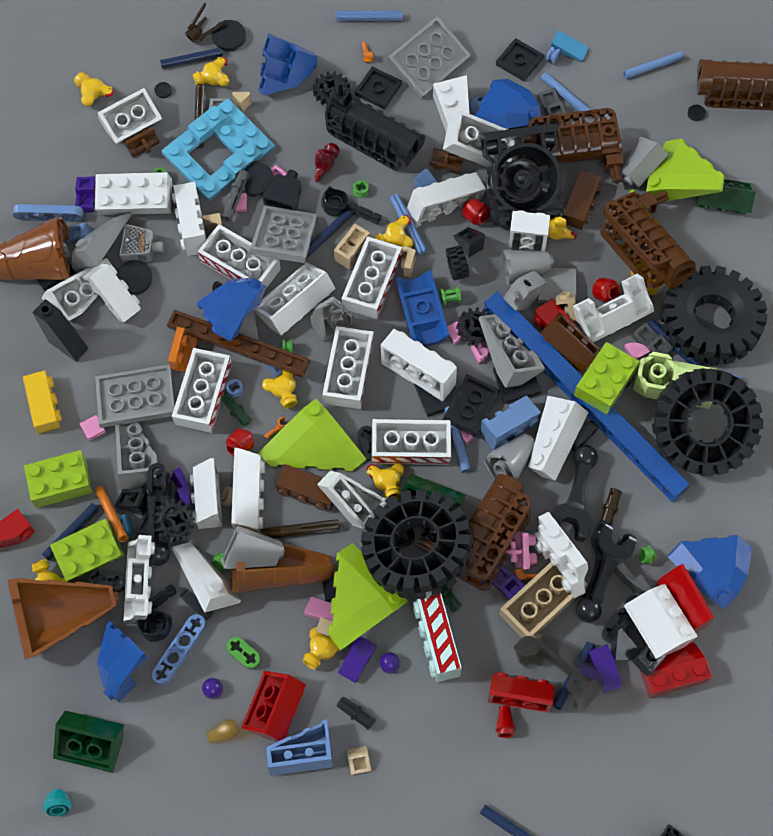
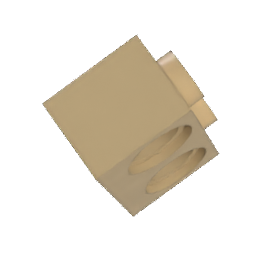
[334,224,370,270]

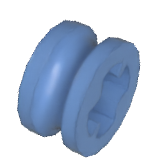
[546,46,561,64]
[226,379,244,398]

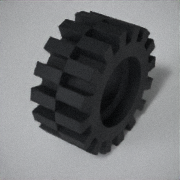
[446,245,469,281]

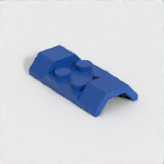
[395,270,450,347]

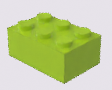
[574,342,640,415]
[24,450,94,508]
[50,519,125,582]

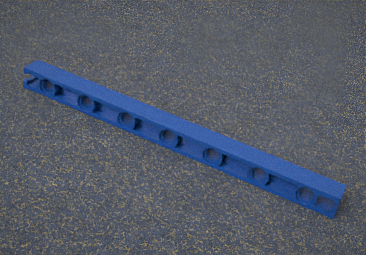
[483,291,690,503]

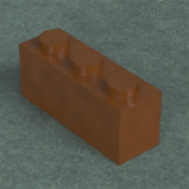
[563,170,602,230]
[540,312,601,372]
[275,464,334,511]

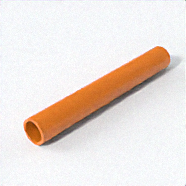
[95,486,128,542]

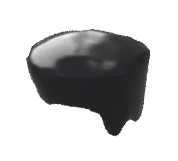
[321,186,349,216]
[137,610,173,642]

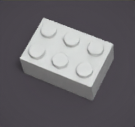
[508,211,550,252]

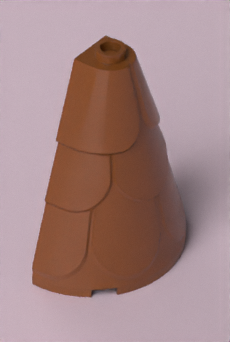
[0,217,70,280]
[231,544,336,593]
[8,578,119,660]

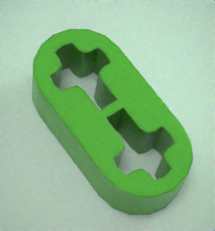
[226,637,261,670]

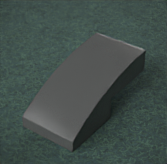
[537,88,566,123]
[631,322,673,354]
[614,562,651,595]

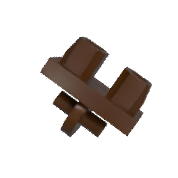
[125,127,160,158]
[429,148,465,174]

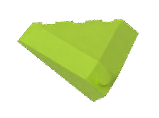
[646,138,725,202]
[258,399,367,472]
[328,543,408,650]

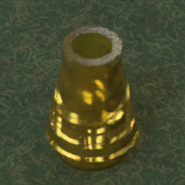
[206,719,239,744]

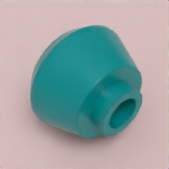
[43,789,72,817]

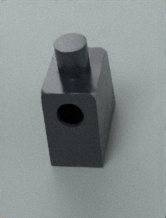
[262,170,301,211]

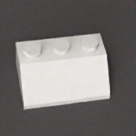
[98,88,162,144]
[190,458,222,529]
[624,584,698,659]

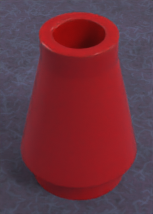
[495,705,516,738]

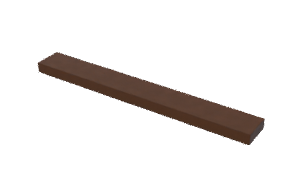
[166,309,310,378]

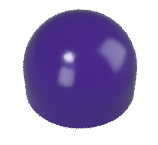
[379,652,400,674]
[202,678,223,699]

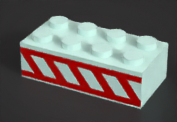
[413,591,461,683]

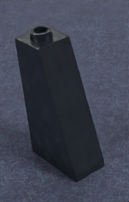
[33,299,89,362]

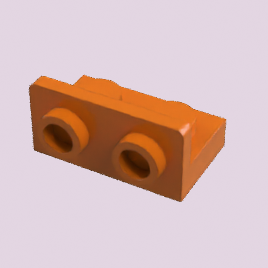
[168,327,198,372]

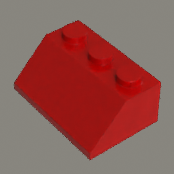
[655,564,714,633]
[639,642,712,698]
[241,671,306,742]
[488,672,554,713]

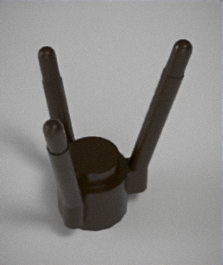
[185,3,228,43]

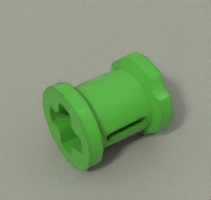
[440,286,462,305]

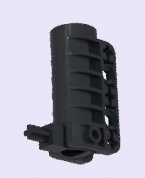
[325,78,425,171]

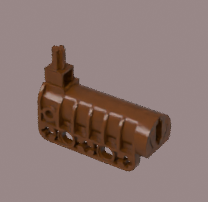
[697,59,773,111]
[520,108,624,184]
[600,191,696,289]
[416,474,531,591]

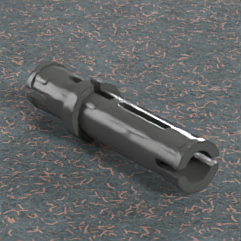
[221,170,249,222]

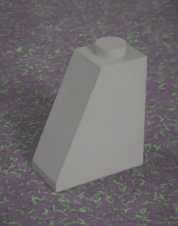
[621,136,668,187]
[221,525,285,569]

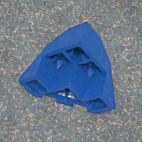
[259,33,318,95]
[474,79,541,130]
[197,278,267,341]
[668,535,752,610]
[97,621,148,702]

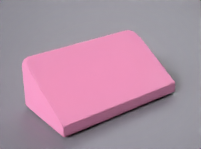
[304,597,333,621]

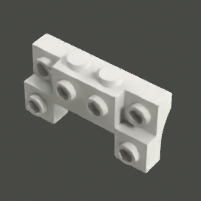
[573,273,654,342]
[534,512,588,598]
[123,535,155,623]

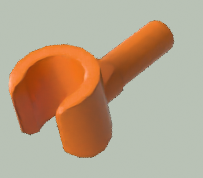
[362,41,373,62]
[264,417,288,439]
[513,568,537,580]

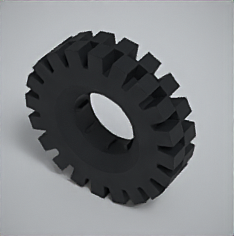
[660,265,768,365]
[652,368,763,476]
[361,489,474,599]

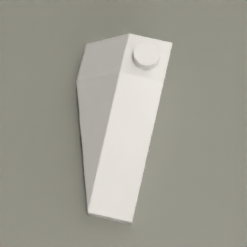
[172,542,241,612]

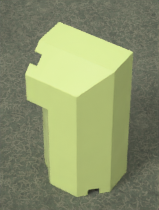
[633,352,716,409]

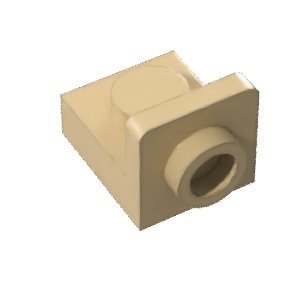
[401,246,416,277]
[556,292,576,321]

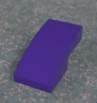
[75,176,95,213]
[171,468,190,511]
[485,564,525,600]
[338,636,377,683]
[588,644,623,693]

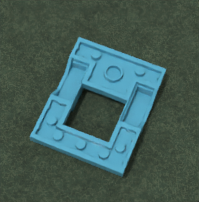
[161,98,275,202]

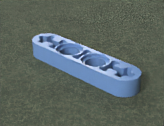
[13,204,84,222]
[152,614,206,685]

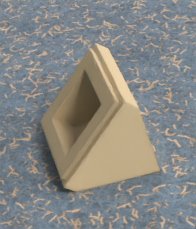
[232,92,252,113]

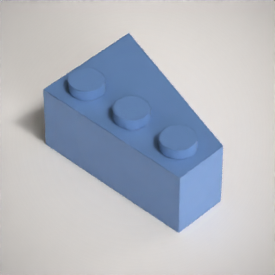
[480,395,541,451]
[266,719,333,776]

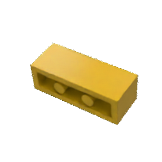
[23,370,62,434]

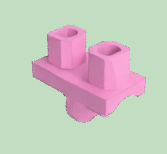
[505,531,537,570]

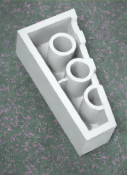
[172,182,207,256]
[528,396,588,481]

